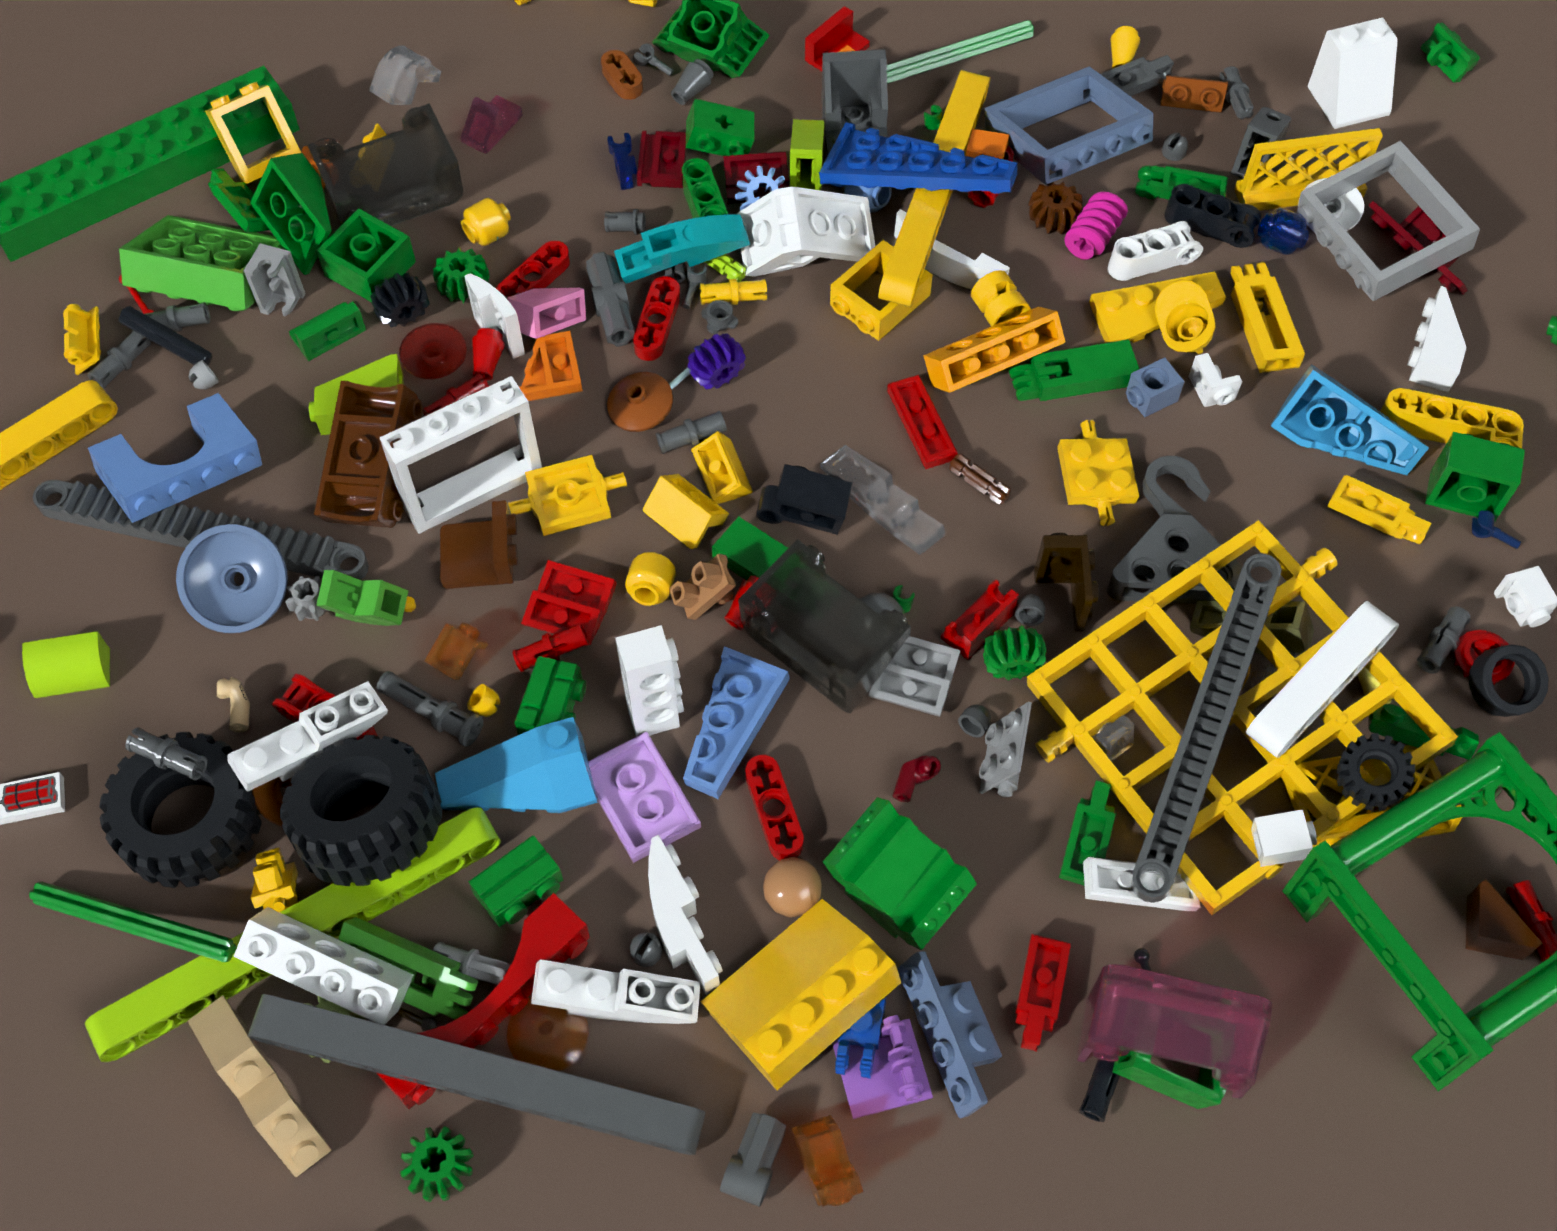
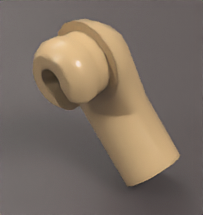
[217,677,250,732]

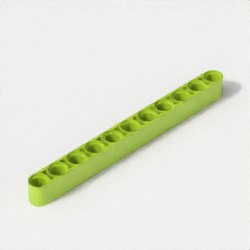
[85,807,501,1063]

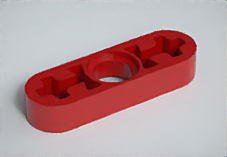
[496,241,570,299]
[633,276,680,361]
[745,755,804,860]

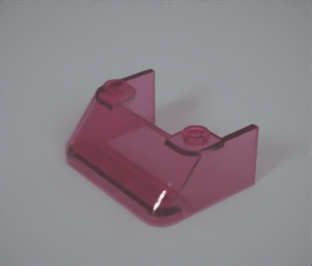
[1077,964,1273,1099]

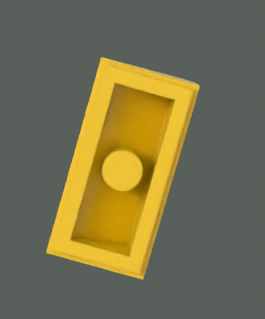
[691,431,753,504]

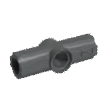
[586,252,635,347]

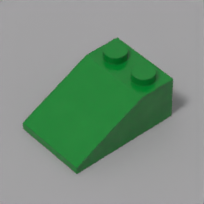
[250,153,332,275]

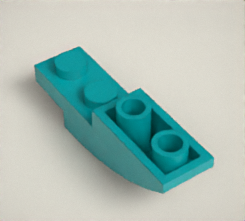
[614,214,751,284]

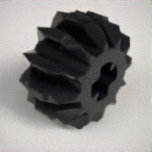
[370,272,430,328]

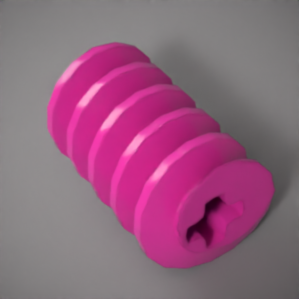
[1064,192,1128,260]

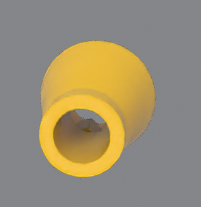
[1110,26,1141,69]

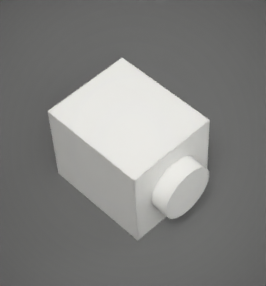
[1251,809,1317,867]

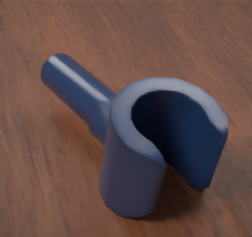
[1472,510,1521,549]

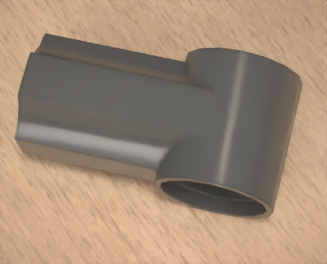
[720,1112,786,1207]

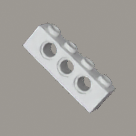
[616,625,684,737]
[234,907,414,1025]

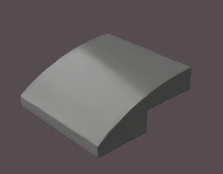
[869,633,960,717]

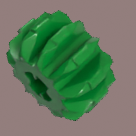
[433,247,490,304]
[983,626,1047,681]
[400,1126,474,1202]

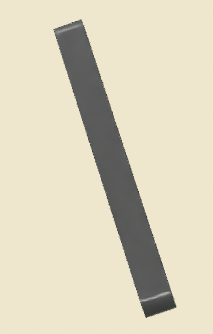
[247,994,706,1155]

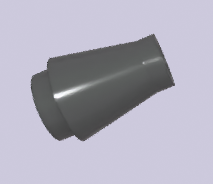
[671,59,714,105]

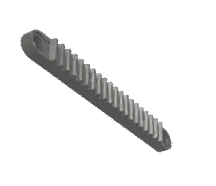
[33,480,369,580]
[1131,553,1281,903]

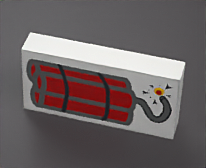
[0,772,65,825]

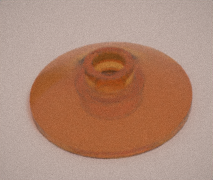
[507,997,589,1071]

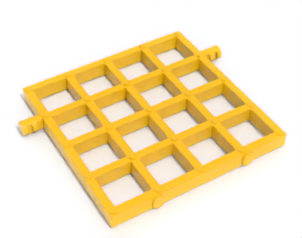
[1027,520,1458,915]

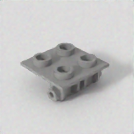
[979,701,1032,797]

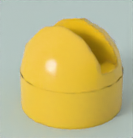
[467,684,500,717]

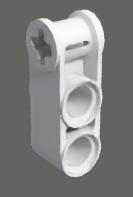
[1108,221,1203,281]

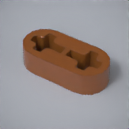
[601,50,643,100]

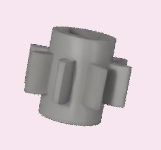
[285,576,330,621]

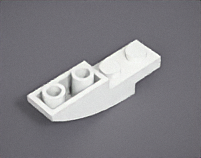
[228,681,388,792]
[648,835,723,995]
[531,959,700,1024]

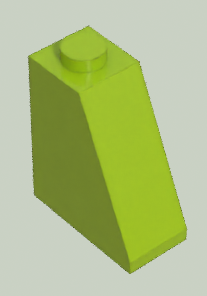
[790,119,824,191]
[309,354,404,435]

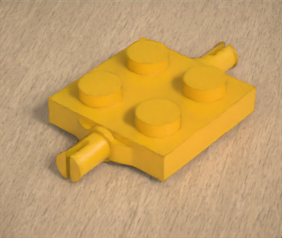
[1057,420,1139,526]
[508,455,627,536]

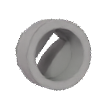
[188,360,219,390]

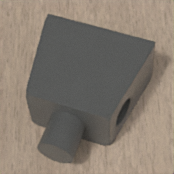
[1231,107,1292,179]

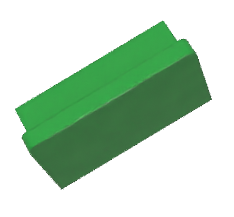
[289,301,366,362]

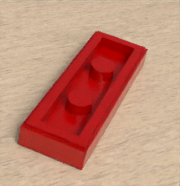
[887,374,958,470]

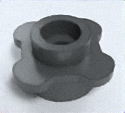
[701,300,738,334]

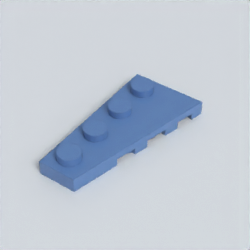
[683,646,790,799]

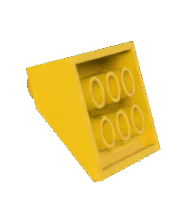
[700,899,901,1091]

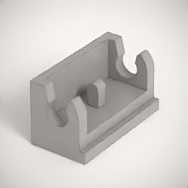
[244,243,306,316]

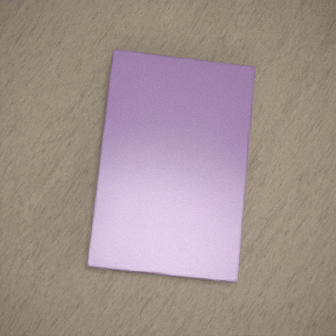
[588,731,701,863]

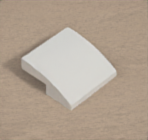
[464,273,525,359]

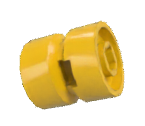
[971,270,1031,326]

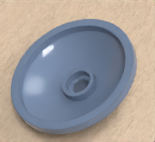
[176,524,288,633]

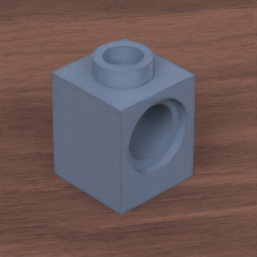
[1126,357,1185,417]

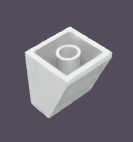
[1307,17,1397,129]

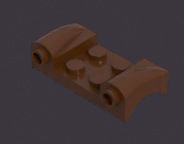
[314,381,423,528]

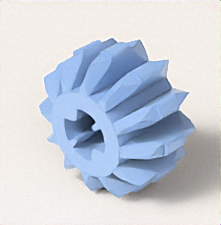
[735,166,785,211]

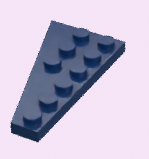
[819,122,1017,194]

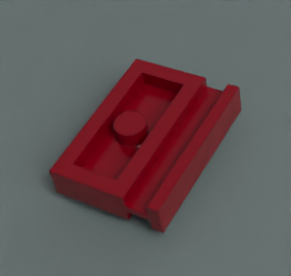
[637,131,687,188]
[723,152,789,204]

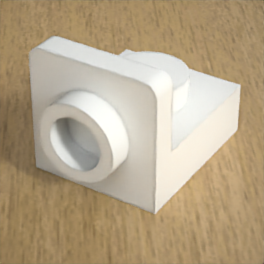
[1189,353,1242,407]

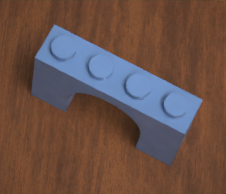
[88,393,262,523]

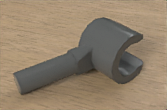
[633,43,674,76]
[682,265,707,309]

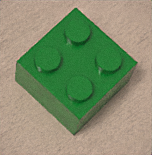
[316,208,416,303]
[1425,432,1525,522]

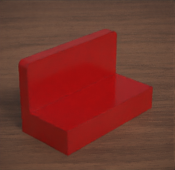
[805,6,870,72]

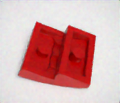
[521,560,617,645]

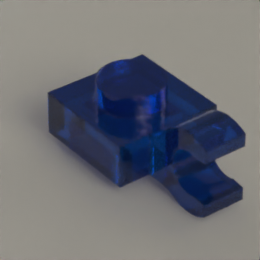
[607,133,637,190]

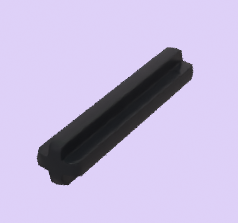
[118,306,212,365]

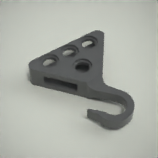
[1107,456,1243,604]

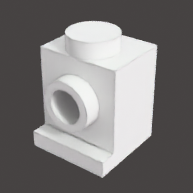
[1494,566,1557,627]

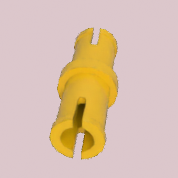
[700,278,767,305]

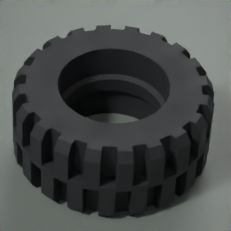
[99,732,262,888]
[280,735,442,886]

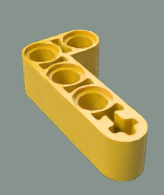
[1380,388,1524,449]

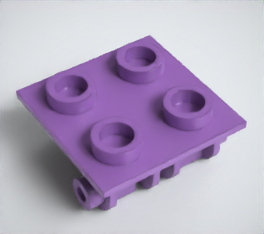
[832,1015,933,1119]

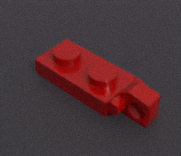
[1015,934,1071,1052]

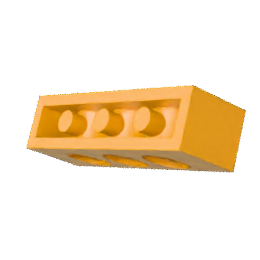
[923,306,1066,393]

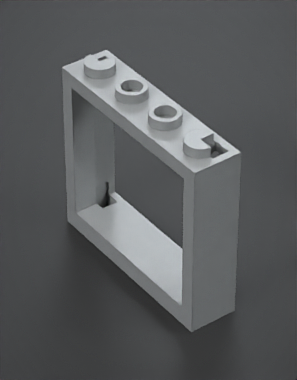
[1297,140,1480,301]

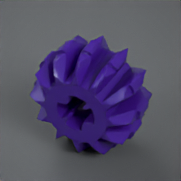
[687,333,746,390]

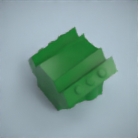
[652,0,770,78]
[823,797,977,950]

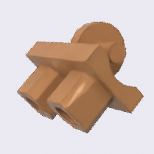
[670,554,736,620]

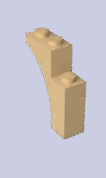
[188,996,332,1177]

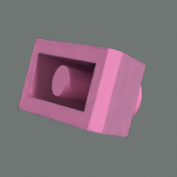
[507,287,586,339]

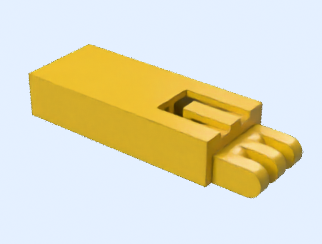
[1231,262,1305,373]

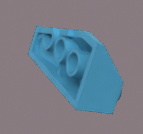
[1271,364,1429,475]
[435,717,598,813]

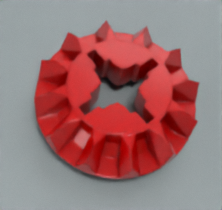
[1453,630,1515,685]

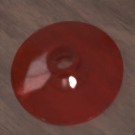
[399,323,467,379]

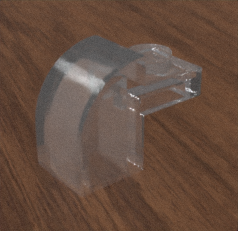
[369,45,442,105]

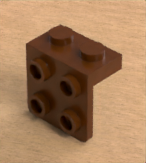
[440,500,518,589]

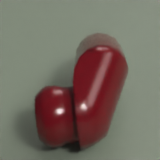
[892,755,941,802]

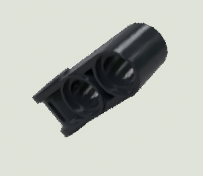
[1164,184,1262,248]

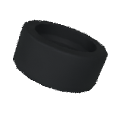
[1469,644,1549,717]

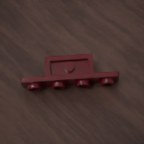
[1368,201,1468,295]

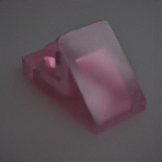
[461,95,523,154]

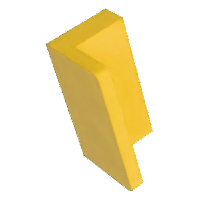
[643,474,729,549]

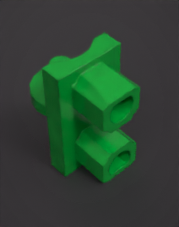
[1420,23,1480,83]

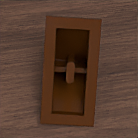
[1465,879,1543,960]

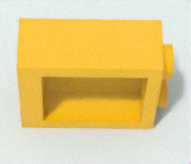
[205,82,301,184]
[830,240,933,341]

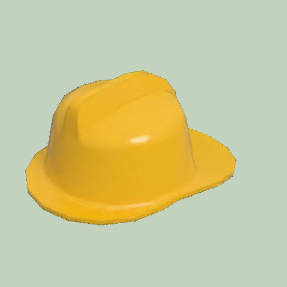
[1155,280,1215,354]

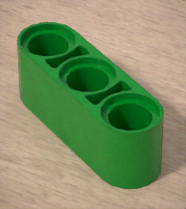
[682,158,728,218]

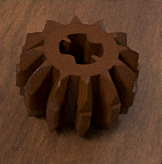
[1029,181,1083,235]

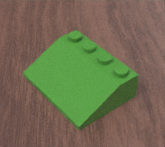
[119,215,285,311]

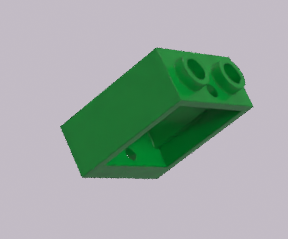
[1112,987,1236,1109]

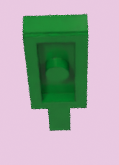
[208,168,270,233]
[1368,704,1479,760]
[1058,780,1116,886]

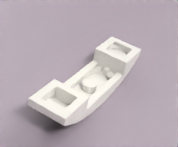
[894,209,1010,289]

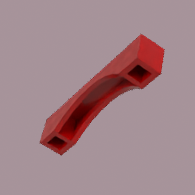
[376,893,590,1110]

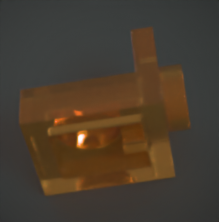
[425,622,488,680]

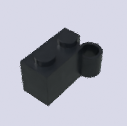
[756,464,852,535]

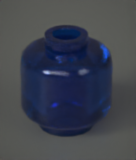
[1257,207,1309,255]

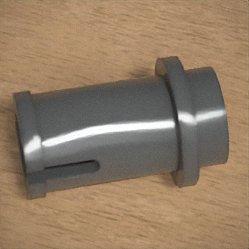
[604,209,646,235]

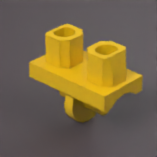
[251,848,298,912]

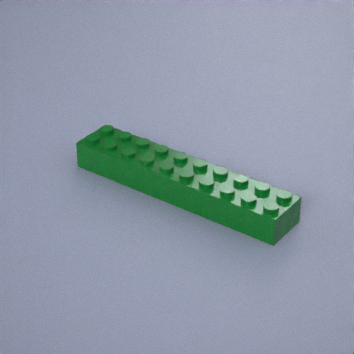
[0,65,300,262]

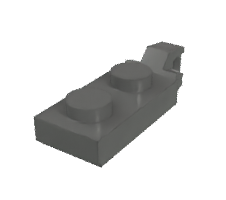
[1101,55,1174,96]

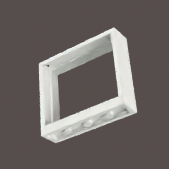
[380,376,542,534]

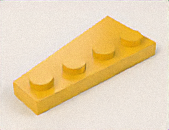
[1089,271,1226,343]

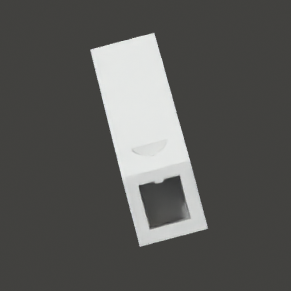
[1407,286,1467,393]

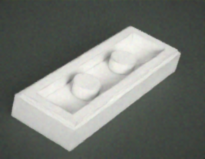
[1083,857,1201,911]

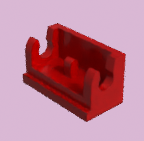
[940,580,1019,660]

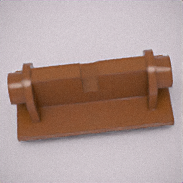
[1160,75,1228,113]

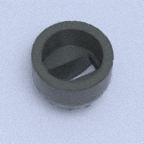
[1162,132,1188,161]
[1015,594,1046,626]
[958,704,991,738]
[630,932,662,967]

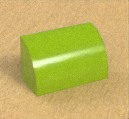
[22,631,110,698]

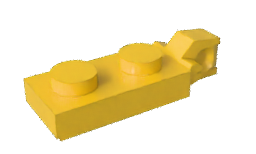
[1327,475,1431,544]

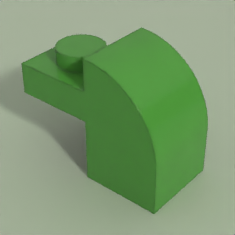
[316,570,408,626]

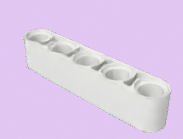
[1246,601,1399,758]

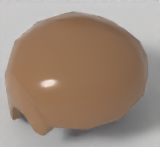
[763,857,822,918]

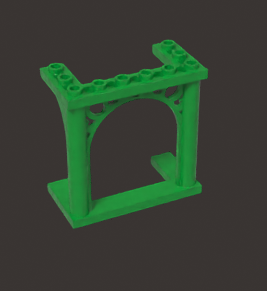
[1282,732,1557,1092]

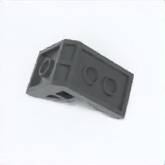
[821,49,888,186]

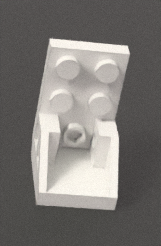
[737,186,875,277]

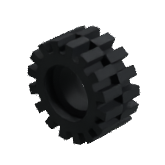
[1336,733,1415,811]

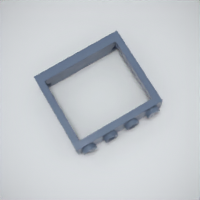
[984,66,1153,185]

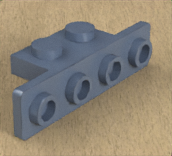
[898,951,1002,1118]

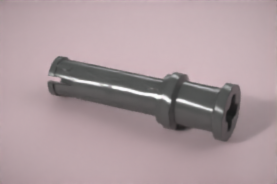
[376,671,484,747]

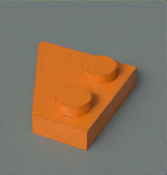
[519,331,583,401]

